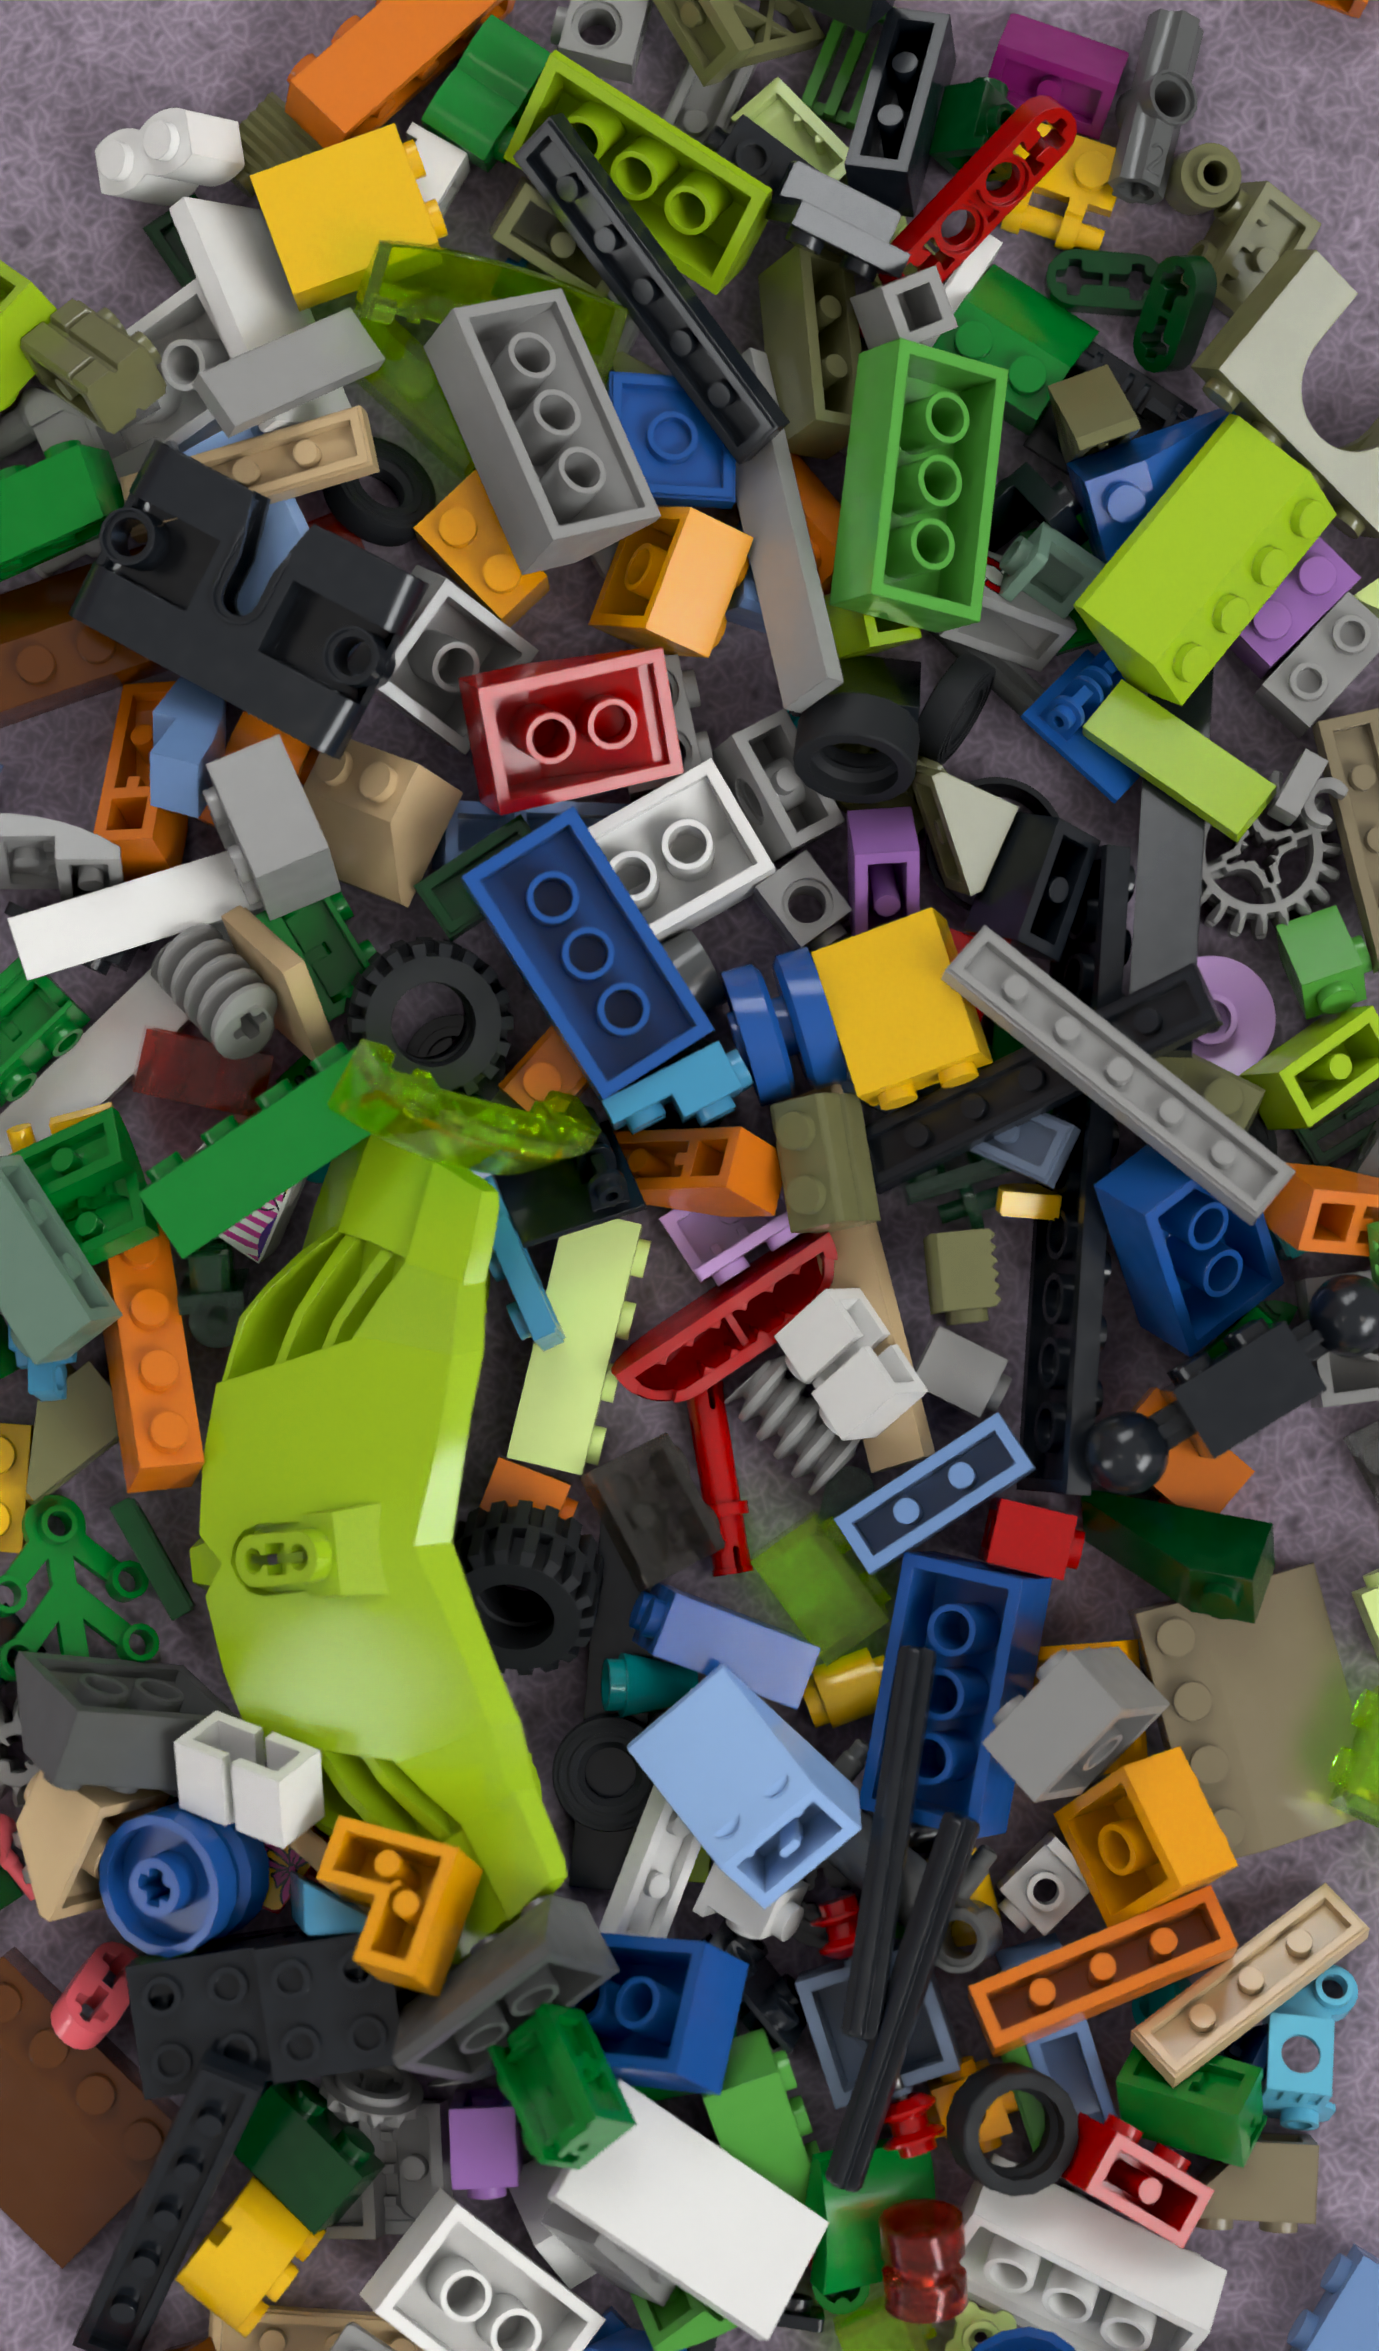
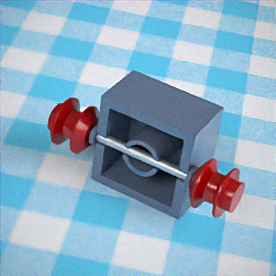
[795,1893,962,2159]

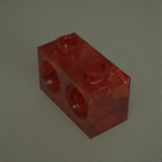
[131,1024,274,1117]

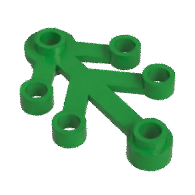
[0,1495,159,1681]

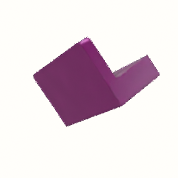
[988,13,1129,140]

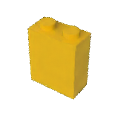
[249,123,448,312]
[811,907,993,1110]

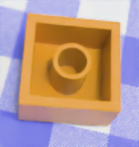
[588,507,754,658]
[1053,1746,1239,1928]

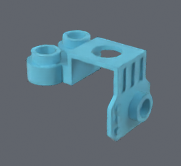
[1262,1965,1358,2131]

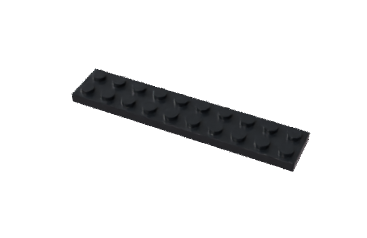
[1016,844,1136,1496]

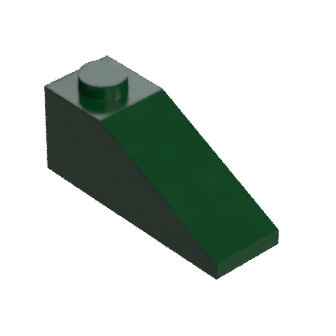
[1081,1490,1275,1624]

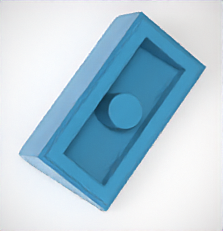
[290,1870,368,1935]

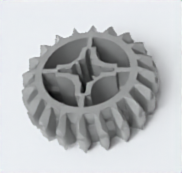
[1201,768,1343,941]

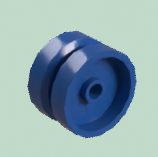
[720,946,848,1107]
[99,1801,269,1958]

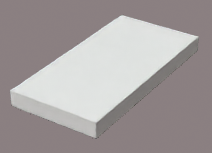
[169,196,351,433]
[547,2079,829,2340]

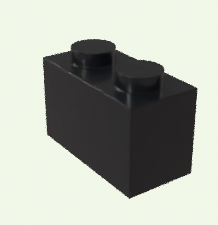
[963,812,1101,962]

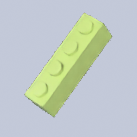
[506,1219,651,1475]

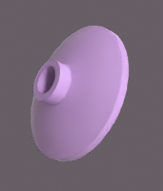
[1192,956,1276,1076]

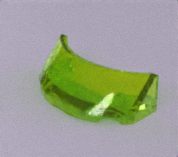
[355,240,628,384]
[328,1039,602,1175]

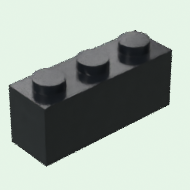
[845,7,956,217]

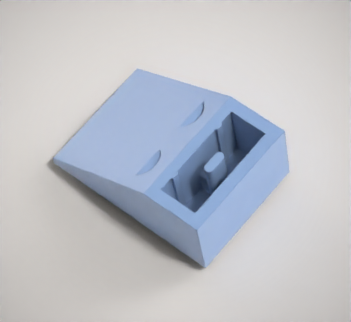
[627,1663,862,1909]

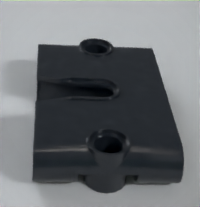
[68,439,430,760]

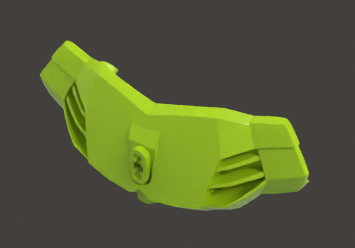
[190,1126,567,1965]

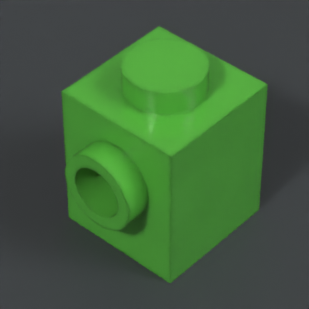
[1276,905,1373,1020]

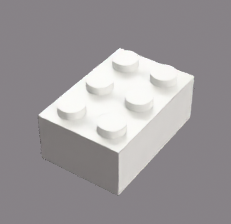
[359,2188,606,2351]

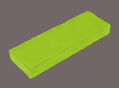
[1082,679,1277,843]

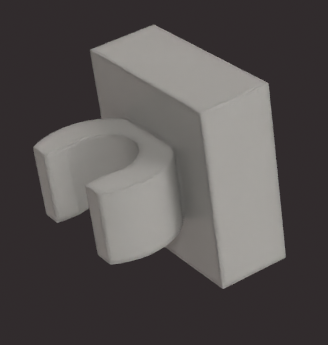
[1267,749,1349,829]

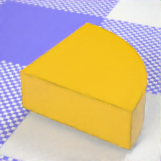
[995,1183,1062,1220]

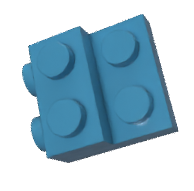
[602,1040,754,1135]

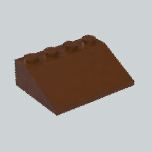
[0,1946,179,2269]

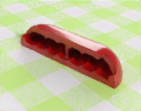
[611,1231,838,1402]

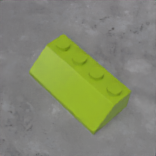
[503,50,772,295]
[1073,413,1337,706]

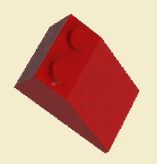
[458,646,684,816]

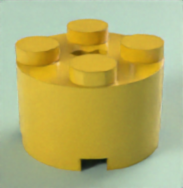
[175,2176,327,2338]

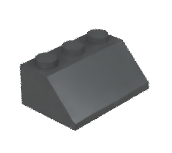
[15,1651,240,1797]
[392,1894,620,2083]

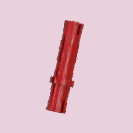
[686,1380,754,1577]

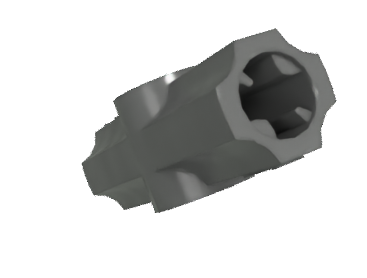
[1108,9,1204,206]

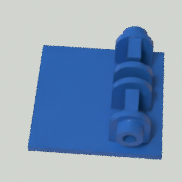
[1020,649,1140,804]

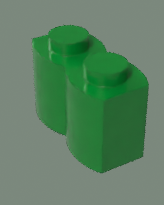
[421,14,551,173]

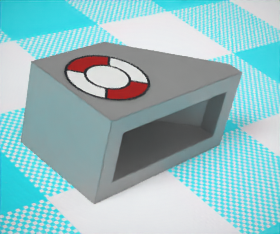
[939,551,1077,672]

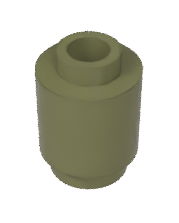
[1164,143,1242,216]

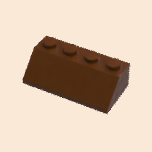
[0,544,168,728]

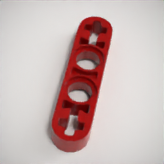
[878,95,1077,284]

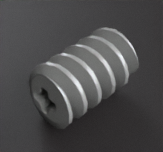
[150,924,278,1060]
[724,1354,861,1496]

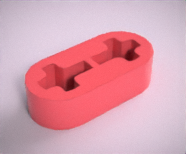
[50,1941,138,2050]

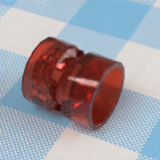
[879,2199,968,2324]

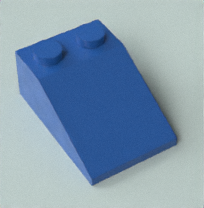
[1066,408,1237,565]

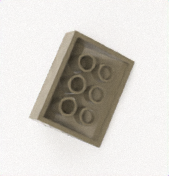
[1128,1563,1379,1859]

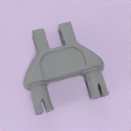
[0,386,179,579]

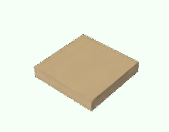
[221,905,336,1061]

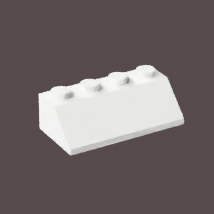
[588,758,775,943]
[927,2153,1227,2351]

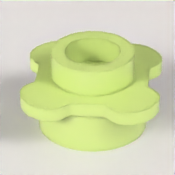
[945,2301,1017,2351]

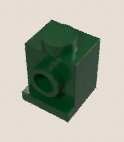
[929,77,1017,182]

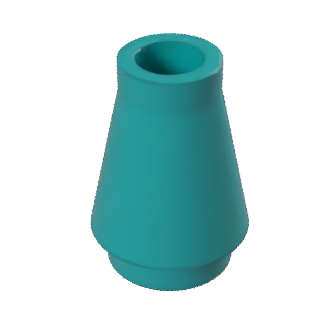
[601,1652,698,1717]

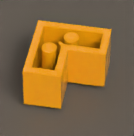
[413,469,550,628]
[316,1815,483,1997]

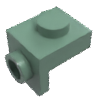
[999,521,1105,619]

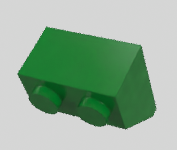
[932,264,1099,436]

